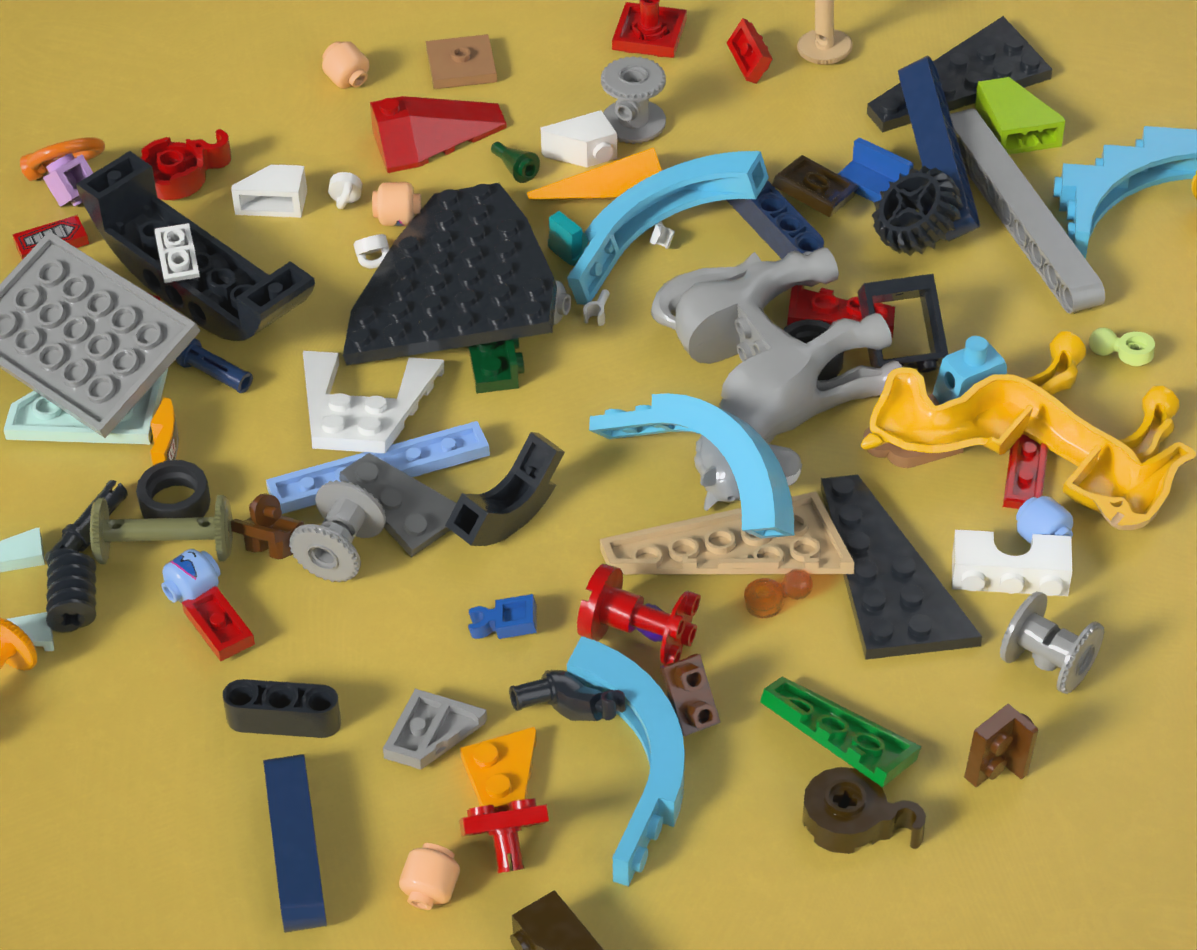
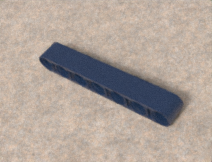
[898,55,980,242]

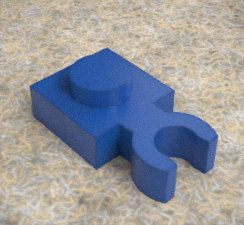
[468,594,537,639]

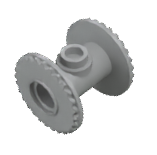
[601,56,666,144]
[289,480,386,582]
[1000,591,1104,694]

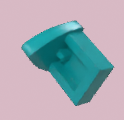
[548,211,589,266]

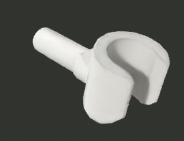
[650,221,675,249]
[583,289,610,326]

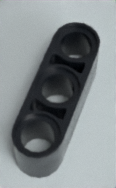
[223,679,341,738]

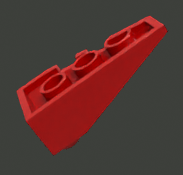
[370,96,507,173]

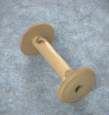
[797,0,853,65]

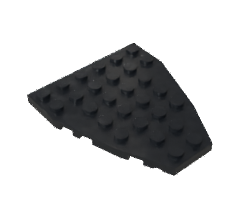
[343,183,557,365]

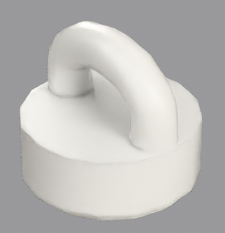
[328,172,363,209]
[353,234,389,269]

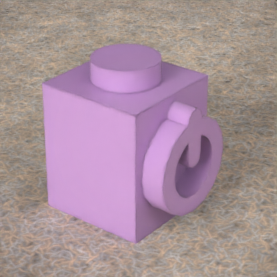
[43,153,93,207]

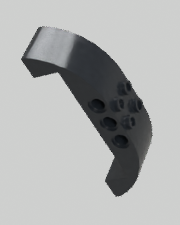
[76,151,315,341]

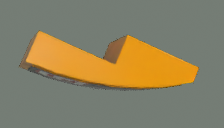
[150,397,179,465]

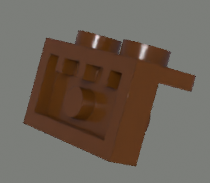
[964,704,1038,787]

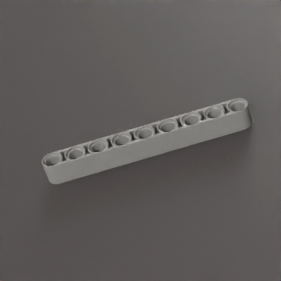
[950,108,1105,314]

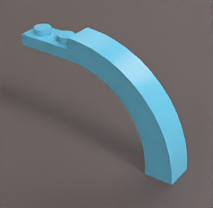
[567,151,769,305]
[589,393,795,539]
[567,636,685,887]

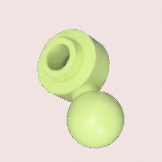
[1089,328,1155,366]

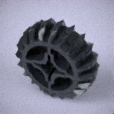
[872,166,964,256]

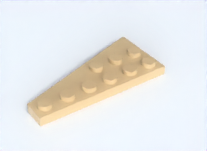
[600,491,854,575]

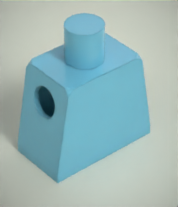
[933,336,1007,404]

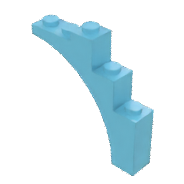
[1053,126,1197,258]

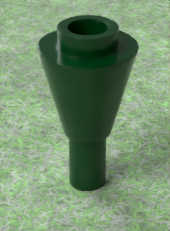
[491,142,540,183]

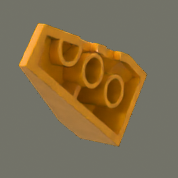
[527,147,662,200]

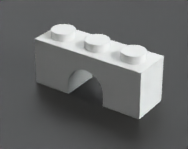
[952,529,1073,596]

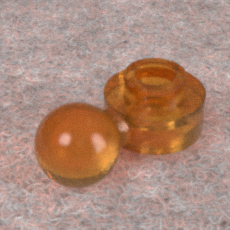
[744,569,813,618]

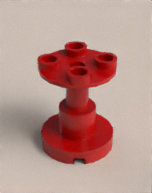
[577,564,701,665]

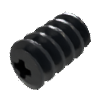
[46,548,96,633]

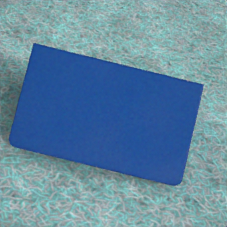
[838,137,913,203]

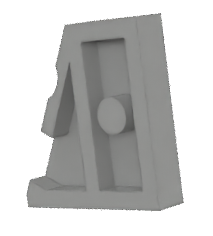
[383,688,487,770]

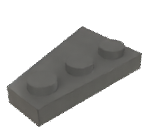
[339,453,456,557]

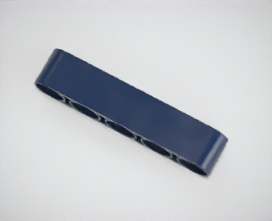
[727,180,824,259]
[263,754,327,933]

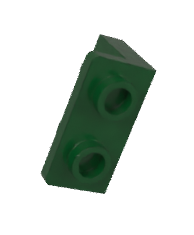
[468,338,524,394]

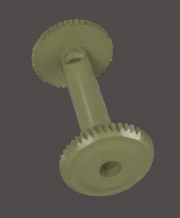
[90,495,233,564]

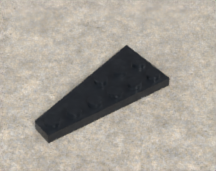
[867,16,1052,133]
[820,474,982,660]

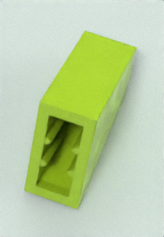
[975,77,1065,155]

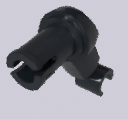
[509,670,626,721]

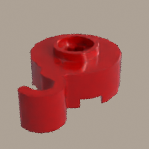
[141,129,232,200]

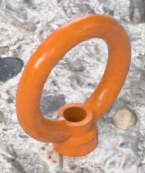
[20,137,105,181]

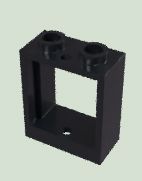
[857,274,949,373]

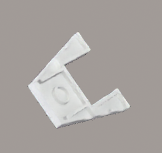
[303,351,444,453]

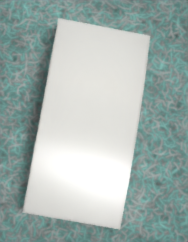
[154,223,200,283]

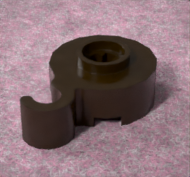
[802,767,926,854]

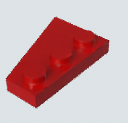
[787,285,895,338]

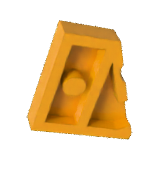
[460,727,537,812]

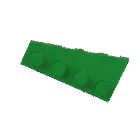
[760,676,922,788]

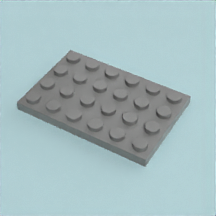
[0,231,200,438]

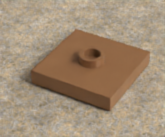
[426,34,497,89]

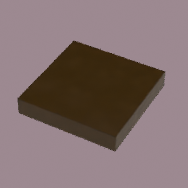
[771,155,858,218]

